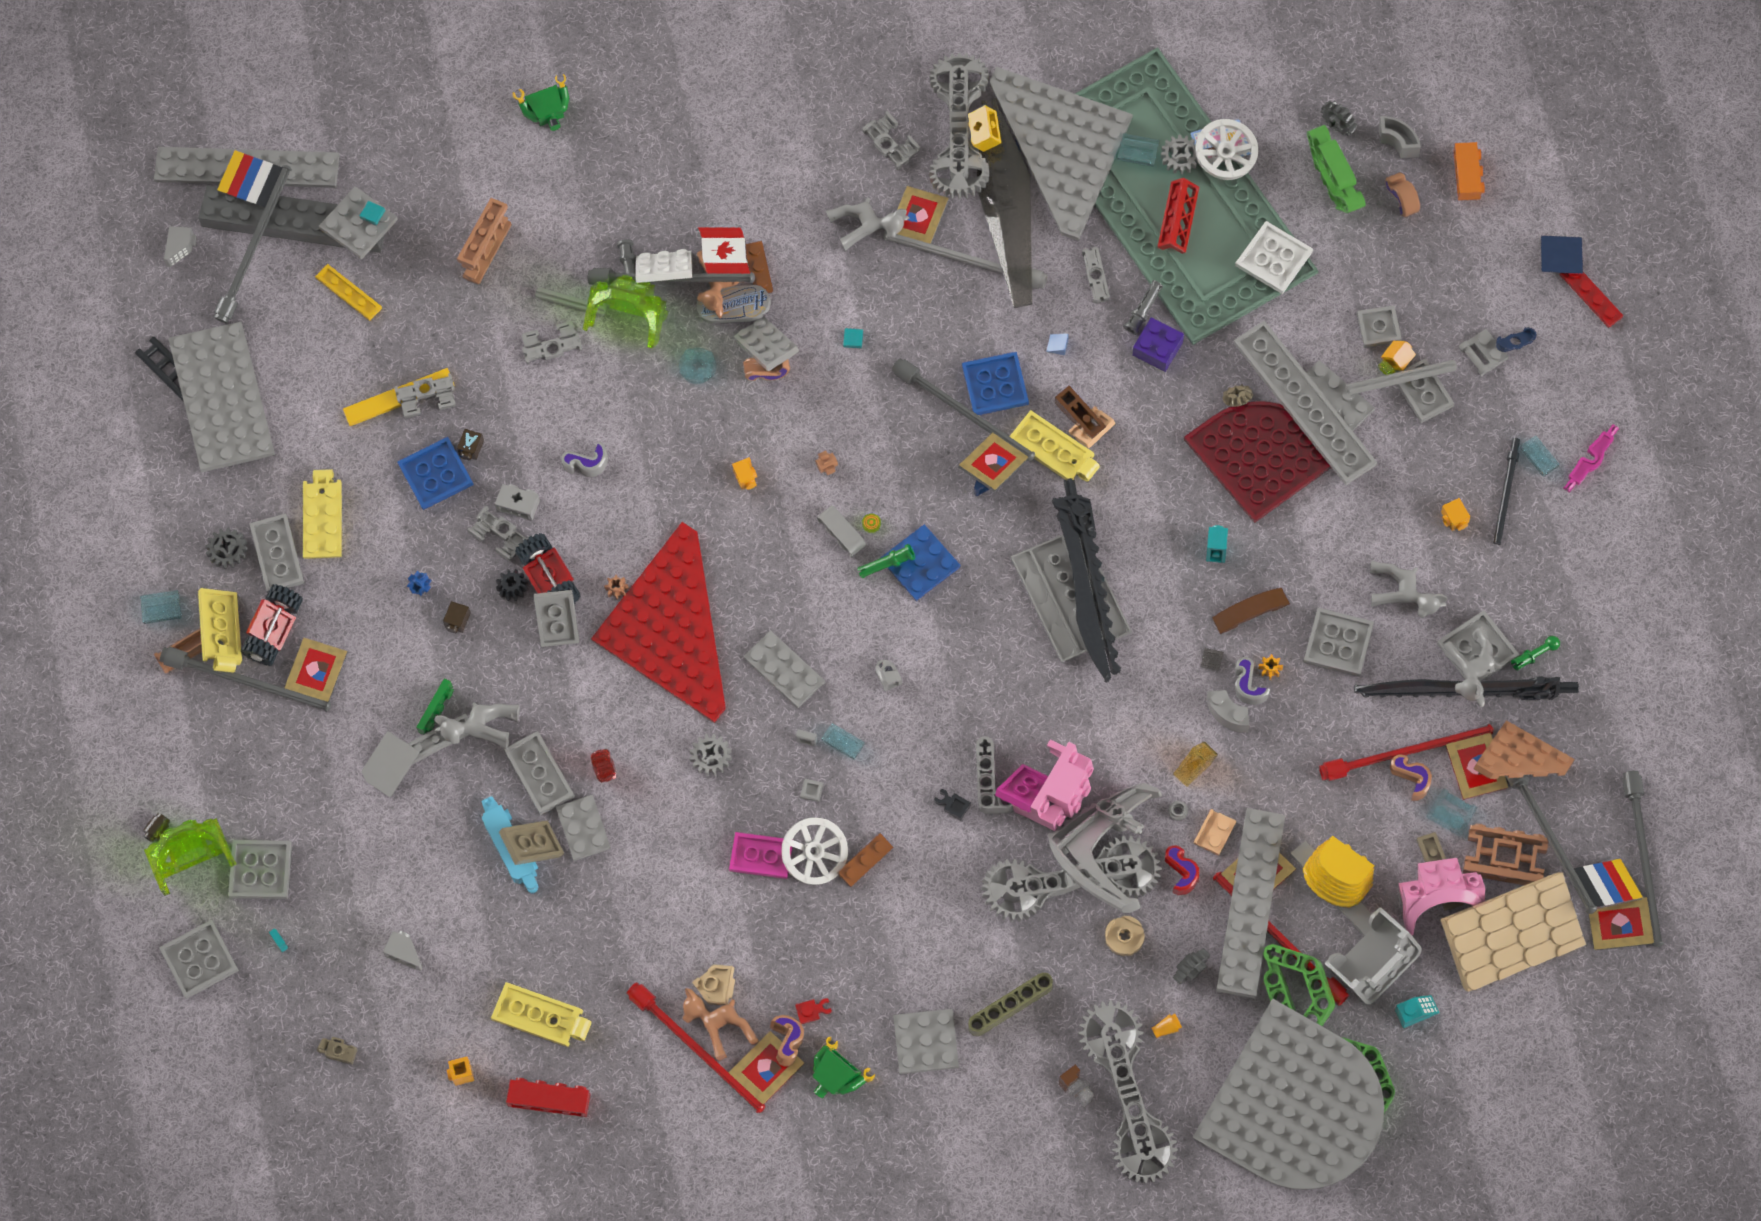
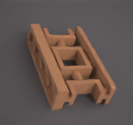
[457,198,512,284]
[1462,824,1549,885]

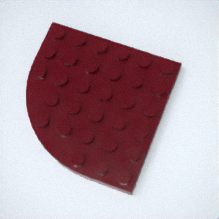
[1184,401,1332,523]

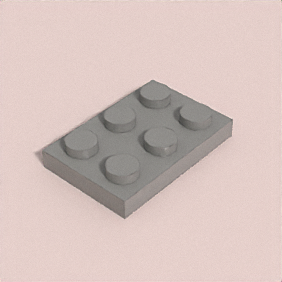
[1396,358,1454,423]
[534,590,579,647]
[556,794,611,861]

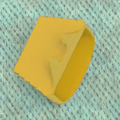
[1303,836,1375,908]

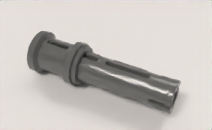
[617,239,640,295]
[1123,280,1163,335]

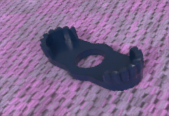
[1496,327,1537,352]

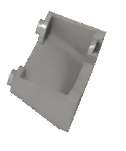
[1324,907,1422,1004]

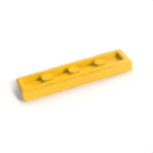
[315,264,382,321]

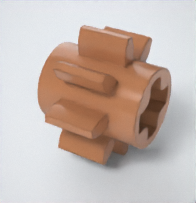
[815,451,838,475]
[604,574,629,600]

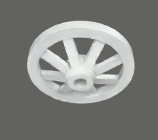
[1195,119,1258,180]
[782,818,848,884]

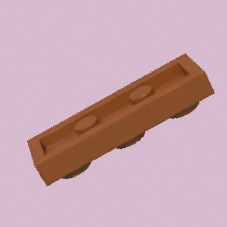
[746,241,773,293]
[837,833,894,887]

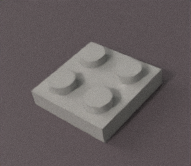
[1357,306,1402,348]

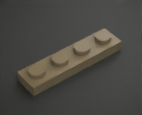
[1416,832,1464,911]

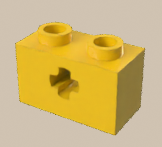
[968,105,1001,152]

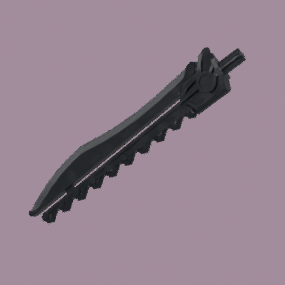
[1052,478,1121,683]
[1354,676,1579,700]

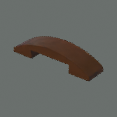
[1212,587,1290,634]

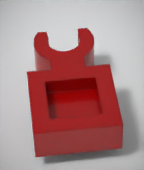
[795,998,832,1024]

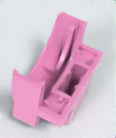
[1012,740,1094,831]
[1399,858,1485,935]

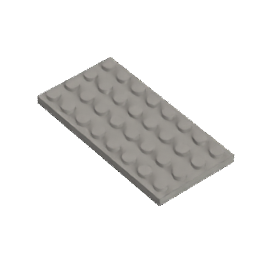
[168,322,275,472]

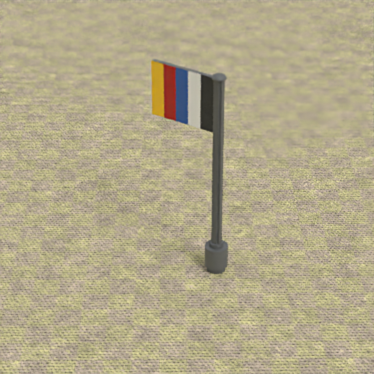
[214,150,292,323]
[1506,775,1643,914]

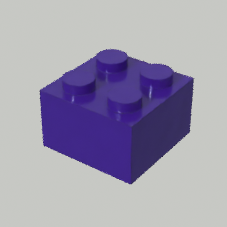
[1132,317,1184,372]

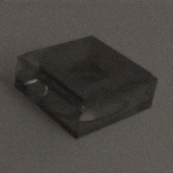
[1200,648,1224,671]

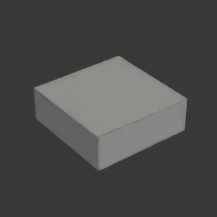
[796,729,817,746]
[800,779,824,802]

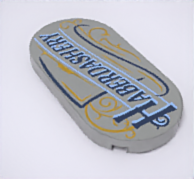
[697,285,771,324]

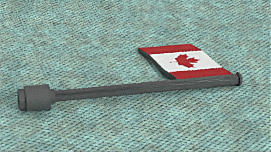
[587,227,755,287]

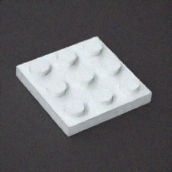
[1235,221,1313,294]
[635,249,692,283]

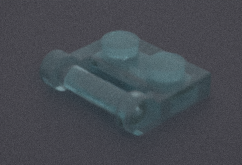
[1426,788,1478,837]

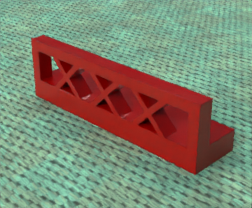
[1157,177,1200,254]

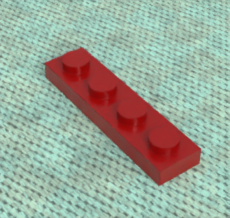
[1559,272,1623,328]

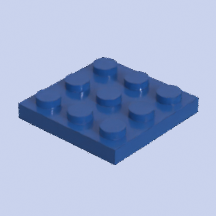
[962,352,1029,415]
[397,437,474,510]
[881,524,961,601]

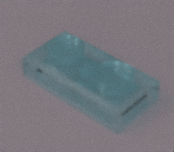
[1520,436,1559,477]
[821,723,865,760]

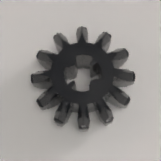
[496,569,528,602]

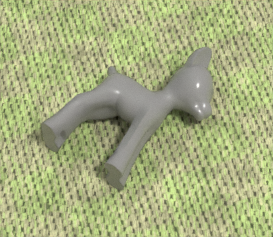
[826,197,910,251]
[1370,561,1447,618]
[1444,627,1502,707]
[434,702,520,749]

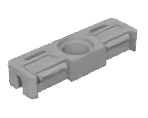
[1082,247,1110,303]

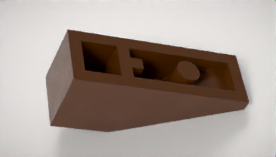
[1055,385,1106,439]

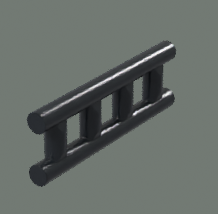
[135,337,184,402]

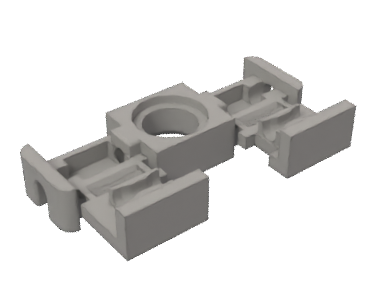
[863,111,920,170]
[522,321,582,364]
[395,373,456,418]
[467,506,529,562]

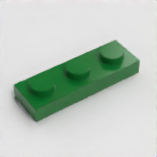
[416,678,454,735]

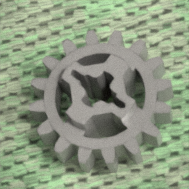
[1161,135,1199,174]
[690,734,732,776]

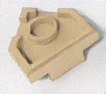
[692,965,735,1006]

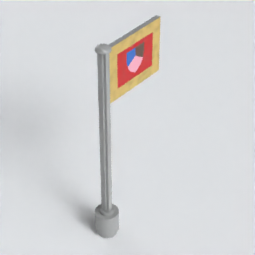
[883,186,1048,289]

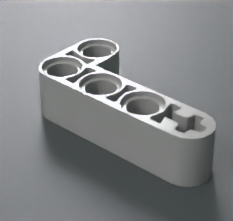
[976,736,1014,814]

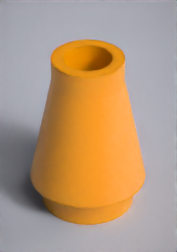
[1151,1014,1182,1038]

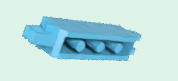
[482,796,539,893]

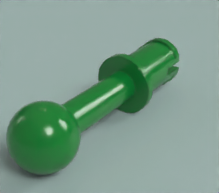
[1511,636,1560,671]

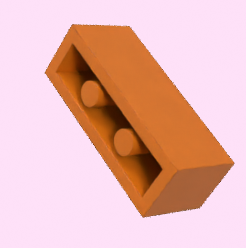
[1453,142,1485,200]

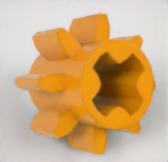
[1258,654,1283,680]

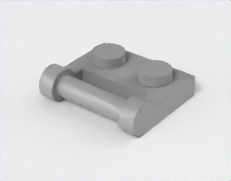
[1459,329,1509,376]

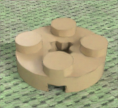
[1105,916,1145,956]

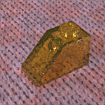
[1173,741,1218,787]

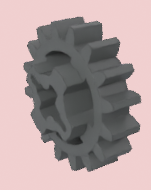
[1320,100,1357,136]
[206,527,248,569]
[1173,948,1210,985]

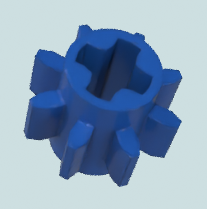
[407,571,432,596]

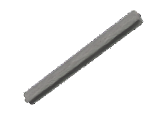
[1346,360,1457,395]

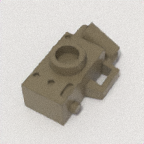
[317,1037,357,1065]

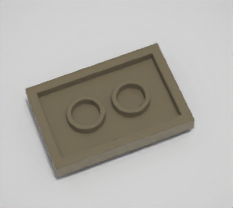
[499,820,564,865]

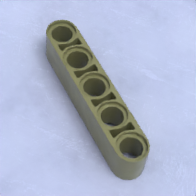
[968,972,1053,1036]

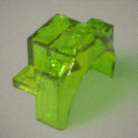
[582,275,669,348]
[144,818,237,896]

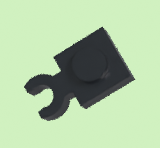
[934,789,971,821]

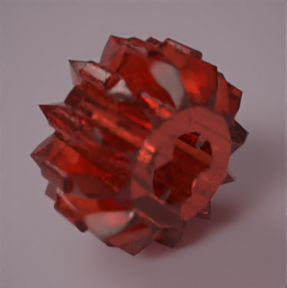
[590,749,617,783]

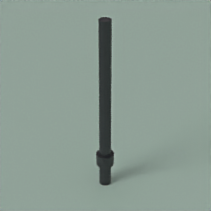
[1493,438,1520,545]

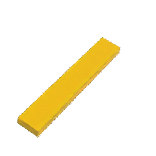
[343,368,455,426]

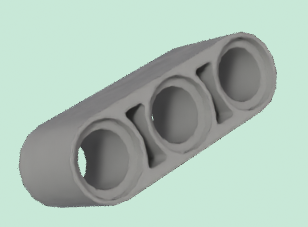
[817,505,866,557]

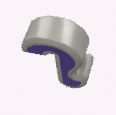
[561,441,608,477]
[1235,657,1270,705]

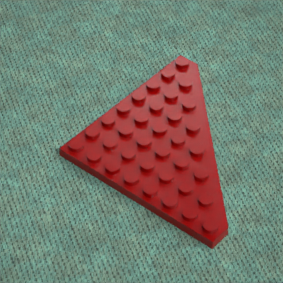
[591,522,726,723]

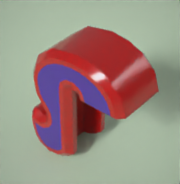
[1165,845,1199,895]

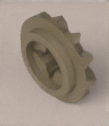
[1222,384,1253,406]

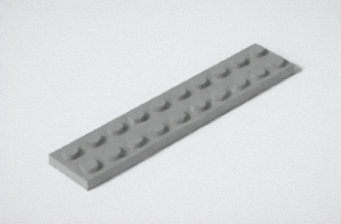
[154,147,340,188]
[1234,321,1377,485]
[1216,808,1285,999]

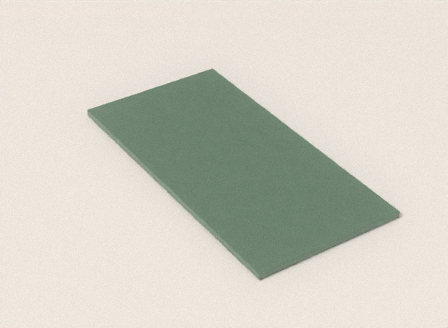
[1075,47,1319,345]

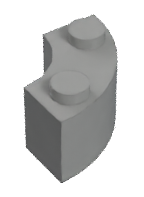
[1379,116,1421,158]
[1206,690,1249,732]

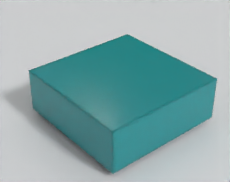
[359,201,385,226]
[843,328,864,349]
[269,928,288,952]

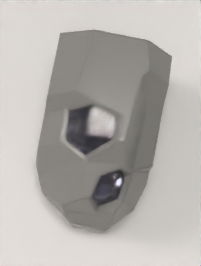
[876,660,902,691]

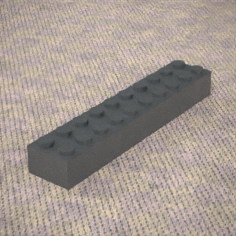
[198,185,385,253]

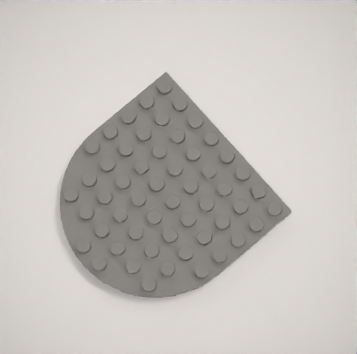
[1192,999,1384,1190]

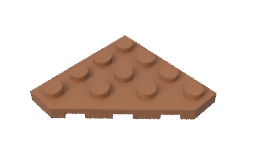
[1474,720,1575,779]

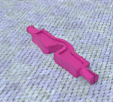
[1563,424,1619,493]

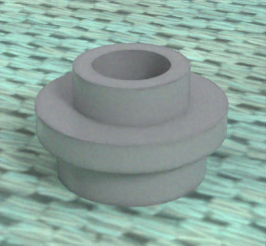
[1168,801,1188,821]

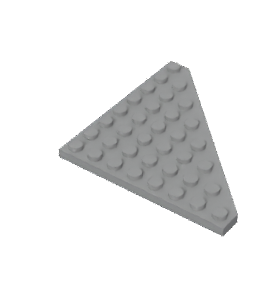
[989,67,1133,241]

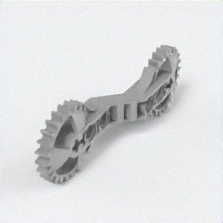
[929,53,989,199]
[981,835,1162,922]
[1078,1000,1178,1183]

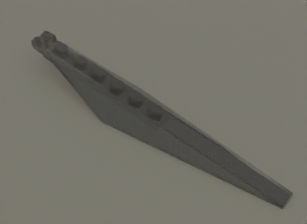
[977,98,1032,308]

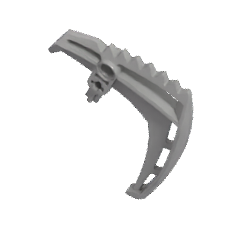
[1048,783,1162,913]

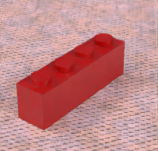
[506,1078,591,1117]

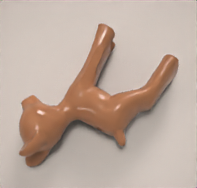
[697,250,744,318]
[683,988,759,1061]

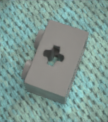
[495,484,540,521]

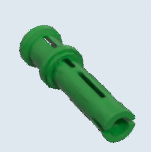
[858,544,915,578]

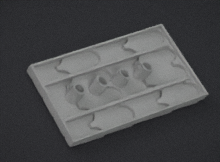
[1010,534,1132,662]

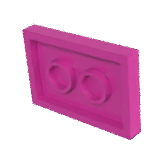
[995,764,1048,812]
[729,832,793,879]

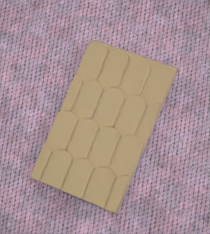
[1440,872,1586,992]

